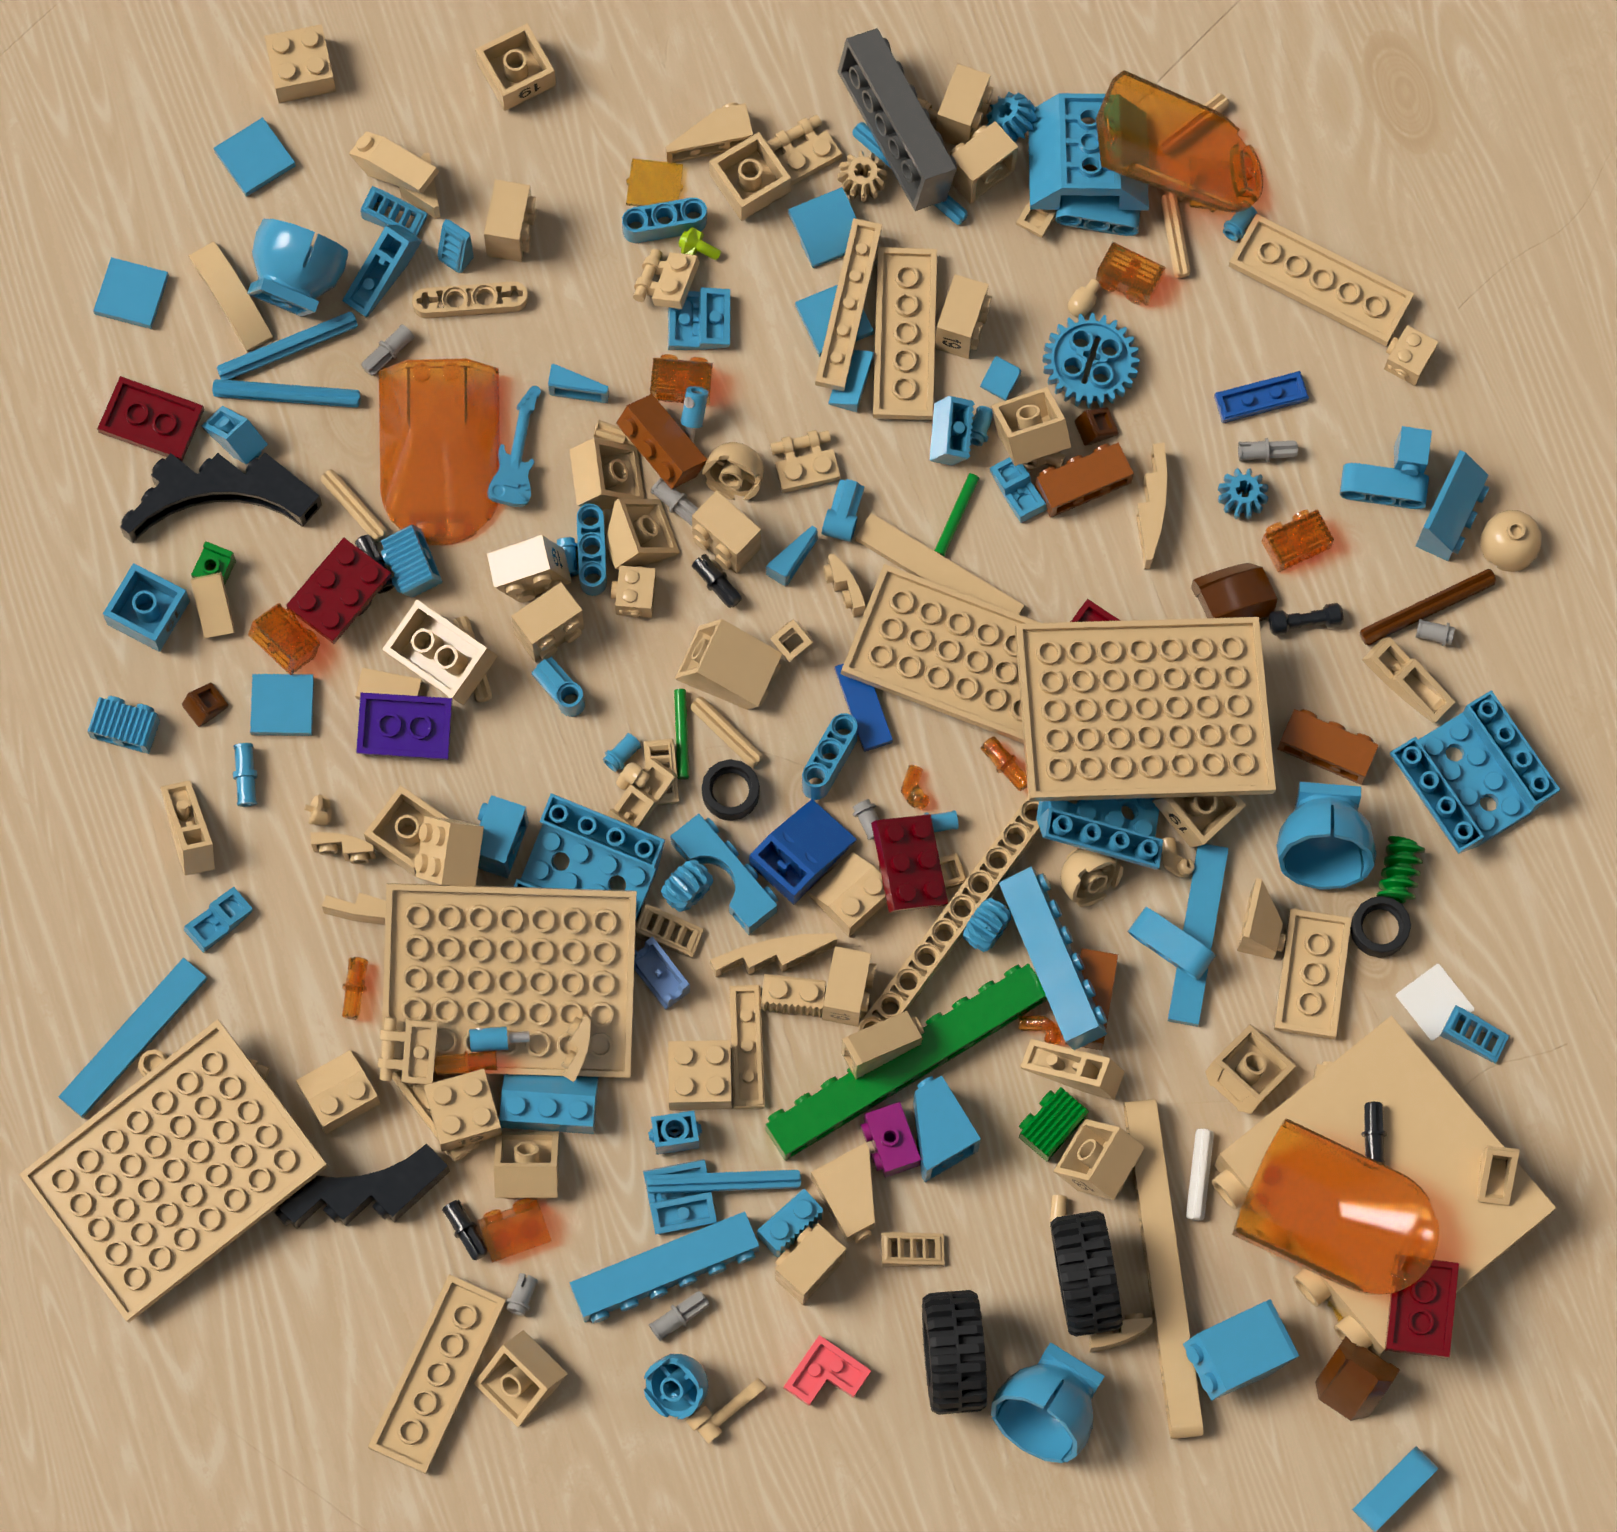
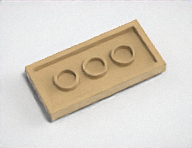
[1274,909,1352,1039]

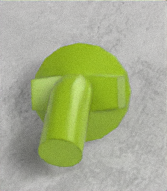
[679,227,721,260]

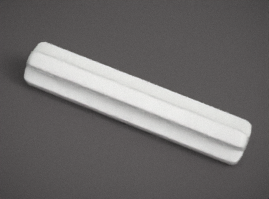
[1186,1129,1214,1221]

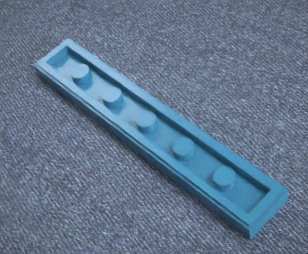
[1167,844,1229,1027]
[58,957,207,1118]

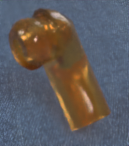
[901,765,929,810]
[1018,1016,1062,1045]

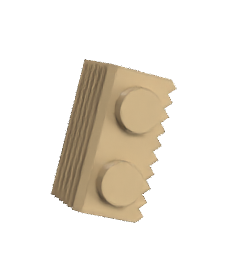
[761,974,826,1018]

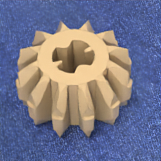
[837,150,888,202]

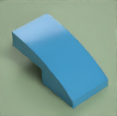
[990,457,1047,523]
[184,887,253,953]

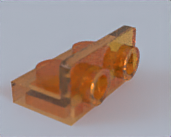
[478,1198,552,1263]

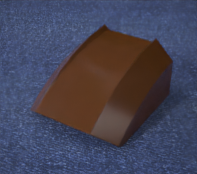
[1191,563,1278,622]
[1315,1336,1400,1421]

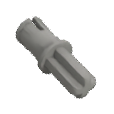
[361,324,415,376]
[1238,438,1298,462]
[651,478,698,526]
[649,1291,709,1341]

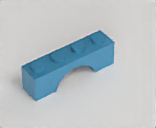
[670,813,778,935]

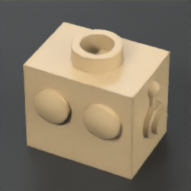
[1384,325,1438,386]
[611,565,656,618]

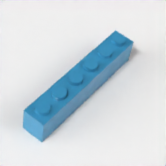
[999,866,1107,1050]
[569,1211,759,1324]

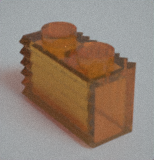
[1095,242,1166,305]
[650,354,713,405]
[1261,509,1334,572]
[248,603,320,675]

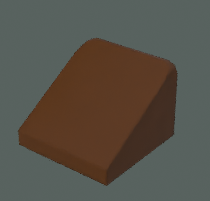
[1074,407,1119,446]
[182,682,229,727]

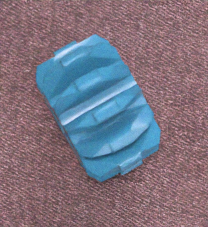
[986,92,1038,142]
[1218,468,1269,519]
[661,859,713,912]
[963,898,1011,952]

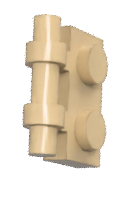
[767,114,842,186]
[633,249,700,309]
[770,430,841,494]
[377,1017,438,1084]

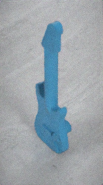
[487,386,541,507]

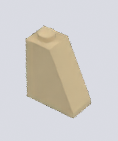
[841,1011,924,1079]
[811,1143,875,1243]

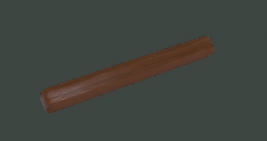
[1360,569,1497,645]

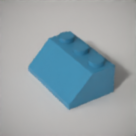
[1415,450,1490,561]
[499,1074,599,1134]

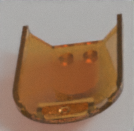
[1096,70,1264,212]
[379,358,500,546]
[1232,1119,1439,1295]

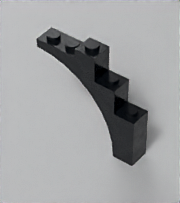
[120,453,322,543]
[274,1144,450,1229]

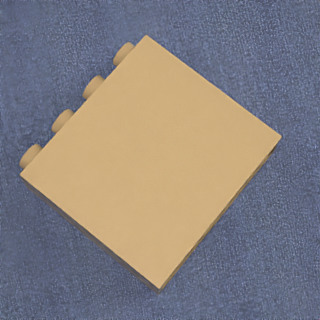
[1212,1015,1556,1357]

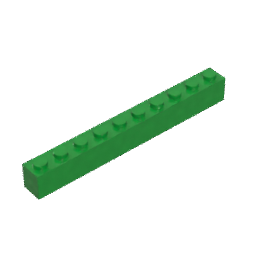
[765,963,1047,1161]

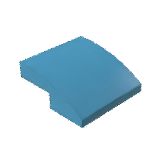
[788,187,857,268]
[668,287,730,350]
[643,1159,717,1235]

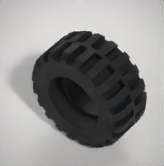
[1050,1211,1123,1337]
[922,1290,987,1415]

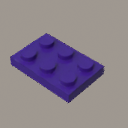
[356,692,453,760]

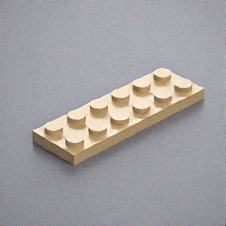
[1228,214,1414,346]
[873,247,937,420]
[368,1274,506,1474]

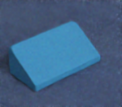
[828,350,874,413]

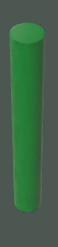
[934,473,980,557]
[674,689,690,780]

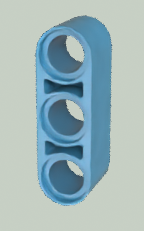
[1055,195,1141,236]
[622,198,707,243]
[1340,463,1429,509]
[577,504,607,596]
[802,713,858,800]
[1127,907,1216,981]
[1352,1446,1439,1532]

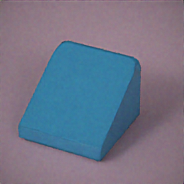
[980,356,1021,401]

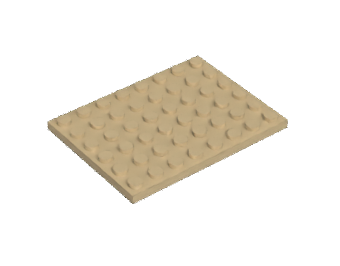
[1015,617,1276,802]
[381,883,637,1078]
[19,1019,329,1323]

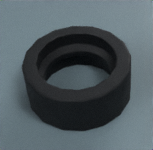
[702,759,760,821]
[1350,896,1411,958]

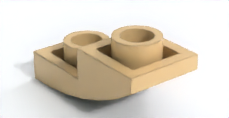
[823,553,865,617]
[310,832,376,865]
[561,1013,591,1082]
[1088,1313,1152,1353]

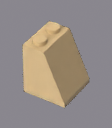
[675,619,782,710]

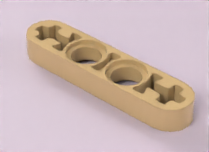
[412,281,528,318]

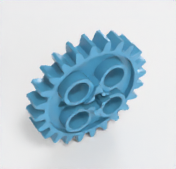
[1042,313,1140,408]

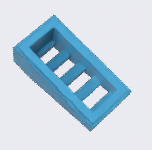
[360,186,428,237]
[438,219,474,273]
[548,364,609,403]
[766,526,818,587]
[1440,1005,1509,1064]

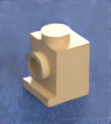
[770,619,814,662]

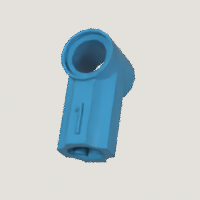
[821,479,864,542]
[531,657,585,717]

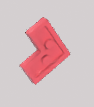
[783,1335,871,1406]

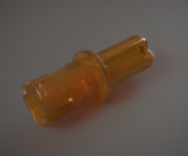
[980,736,1027,792]
[342,957,368,1020]
[434,1050,497,1075]

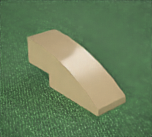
[1362,637,1455,723]

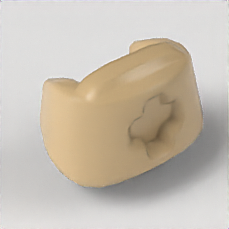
[304,794,332,826]

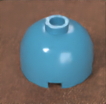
[644,1354,709,1419]

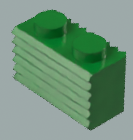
[1019,1087,1089,1162]

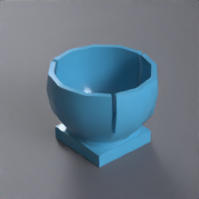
[247,219,348,317]
[1276,782,1377,890]
[991,1342,1105,1463]

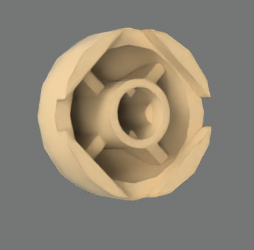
[702,442,764,500]
[1480,510,1541,572]
[1060,848,1123,907]

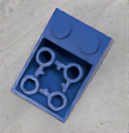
[749,799,857,905]

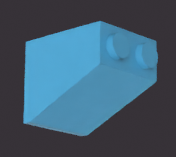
[913,1076,981,1182]
[1183,1299,1299,1401]

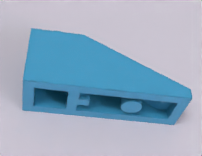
[342,225,422,317]

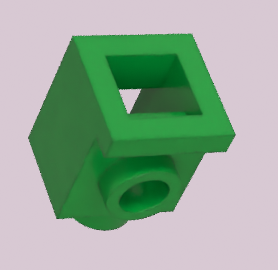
[191,541,236,585]

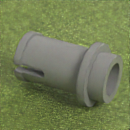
[1416,619,1455,647]
[853,799,879,840]
[506,1273,538,1316]

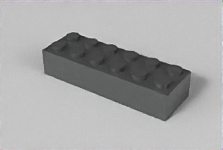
[837,28,957,211]

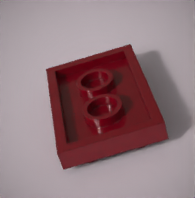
[97,376,205,462]
[286,537,392,644]
[871,814,948,913]
[1385,1254,1459,1359]

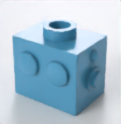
[648,1111,702,1155]

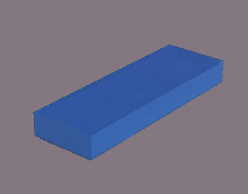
[1214,371,1309,424]
[834,664,893,752]

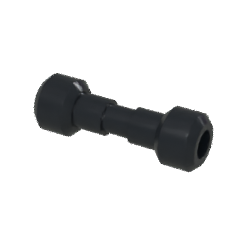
[1269,603,1344,636]

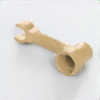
[686,1377,766,1444]

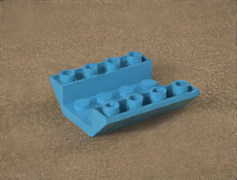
[1028,93,1149,210]
[1390,690,1560,854]
[514,793,665,922]
[1036,798,1163,870]

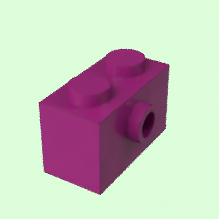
[861,1102,921,1178]

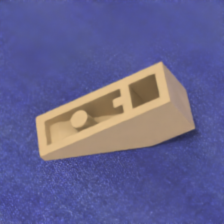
[665,103,753,164]
[349,131,439,194]
[160,780,215,876]
[1020,1039,1125,1100]

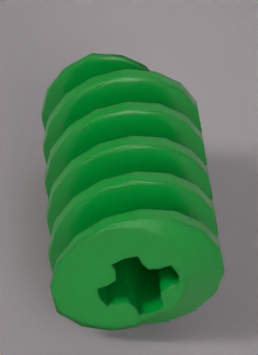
[1376,836,1425,904]

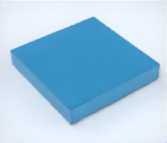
[213,117,296,197]
[93,257,169,329]
[795,285,874,357]
[250,674,314,736]

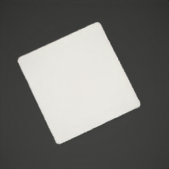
[1396,964,1474,1041]

